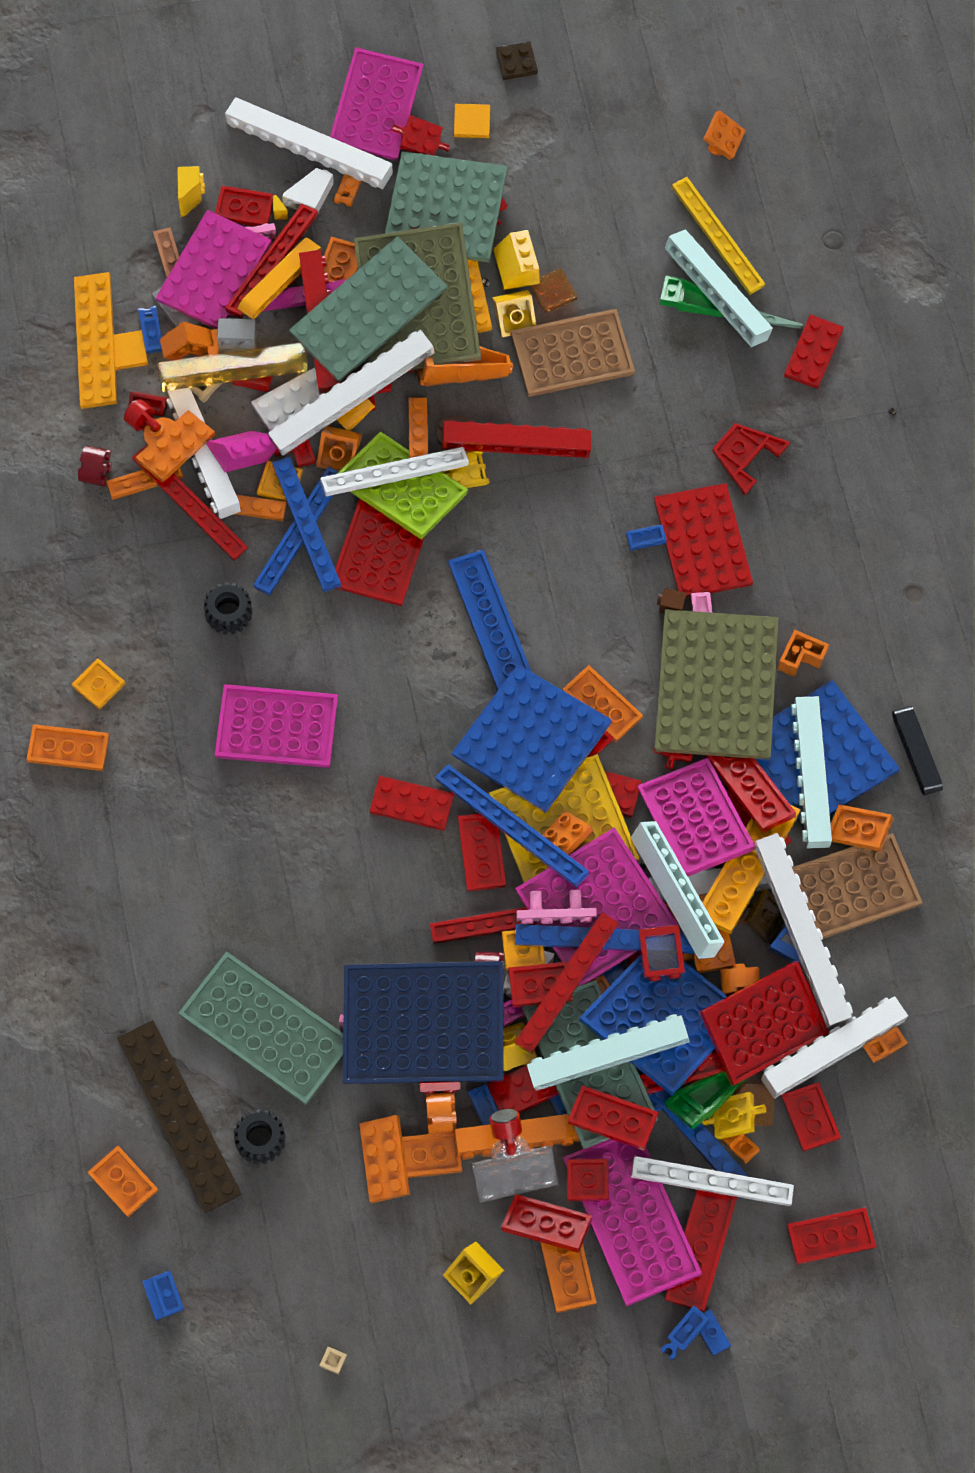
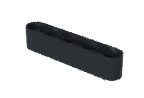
[892,706,943,796]

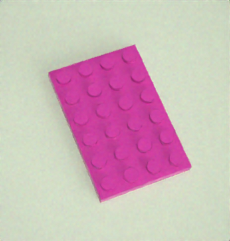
[330,47,424,161]
[156,210,271,329]
[215,684,338,768]
[637,758,755,877]

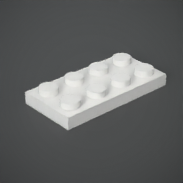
[251,368,319,432]

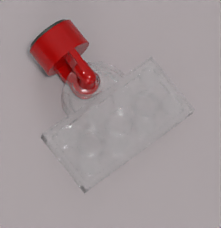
[472,1109,559,1203]

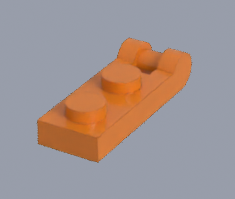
[334,174,362,207]

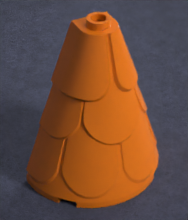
[417,347,513,386]

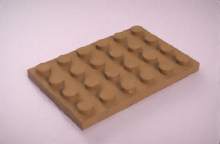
[511,309,635,397]
[792,833,923,939]

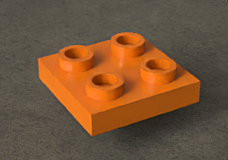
[703,110,746,160]
[542,811,593,855]

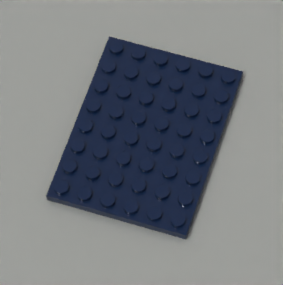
[343,961,504,1085]

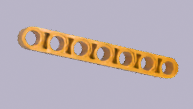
[238,237,322,319]

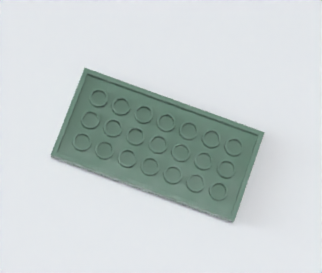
[289,236,448,383]
[178,951,343,1105]
[522,980,658,1149]

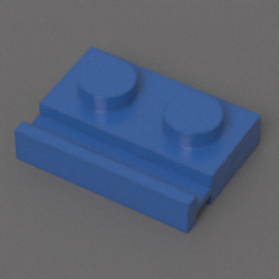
[142,1271,184,1321]

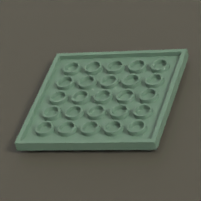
[385,151,508,263]

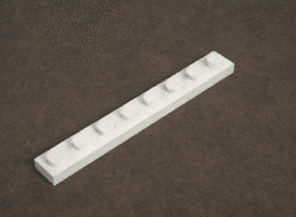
[320,447,469,496]
[631,1156,794,1206]

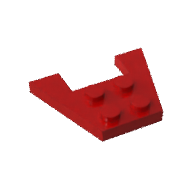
[712,423,790,496]

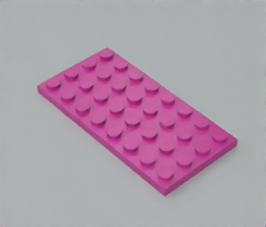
[563,1139,702,1307]

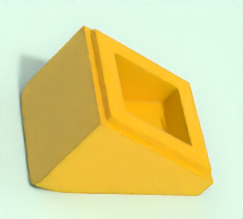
[273,195,288,220]

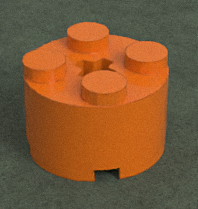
[720,964,760,996]
[426,1092,457,1134]

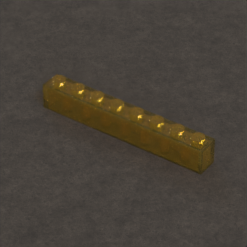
[158,343,307,391]

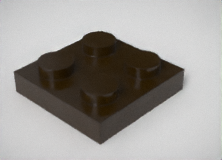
[496,41,538,80]
[744,889,784,944]

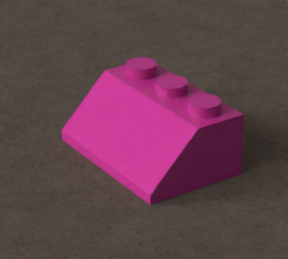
[206,431,277,472]

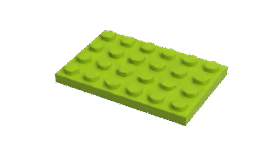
[337,432,468,540]

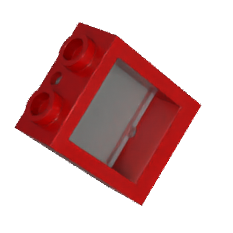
[638,925,685,981]

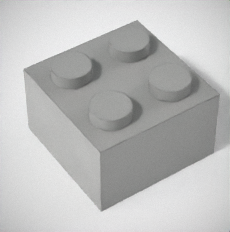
[218,319,257,358]

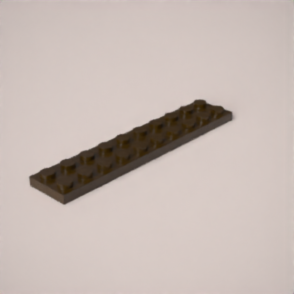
[117,1020,242,1213]

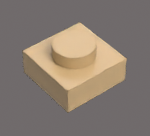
[319,1347,347,1375]

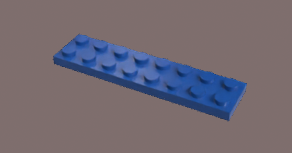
[448,550,531,691]

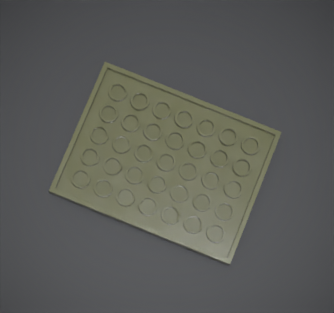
[354,222,482,370]
[655,609,779,760]

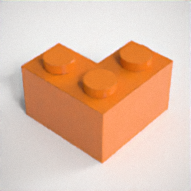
[160,322,214,362]
[777,629,829,677]

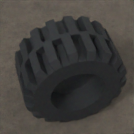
[204,582,252,635]
[234,1109,285,1164]

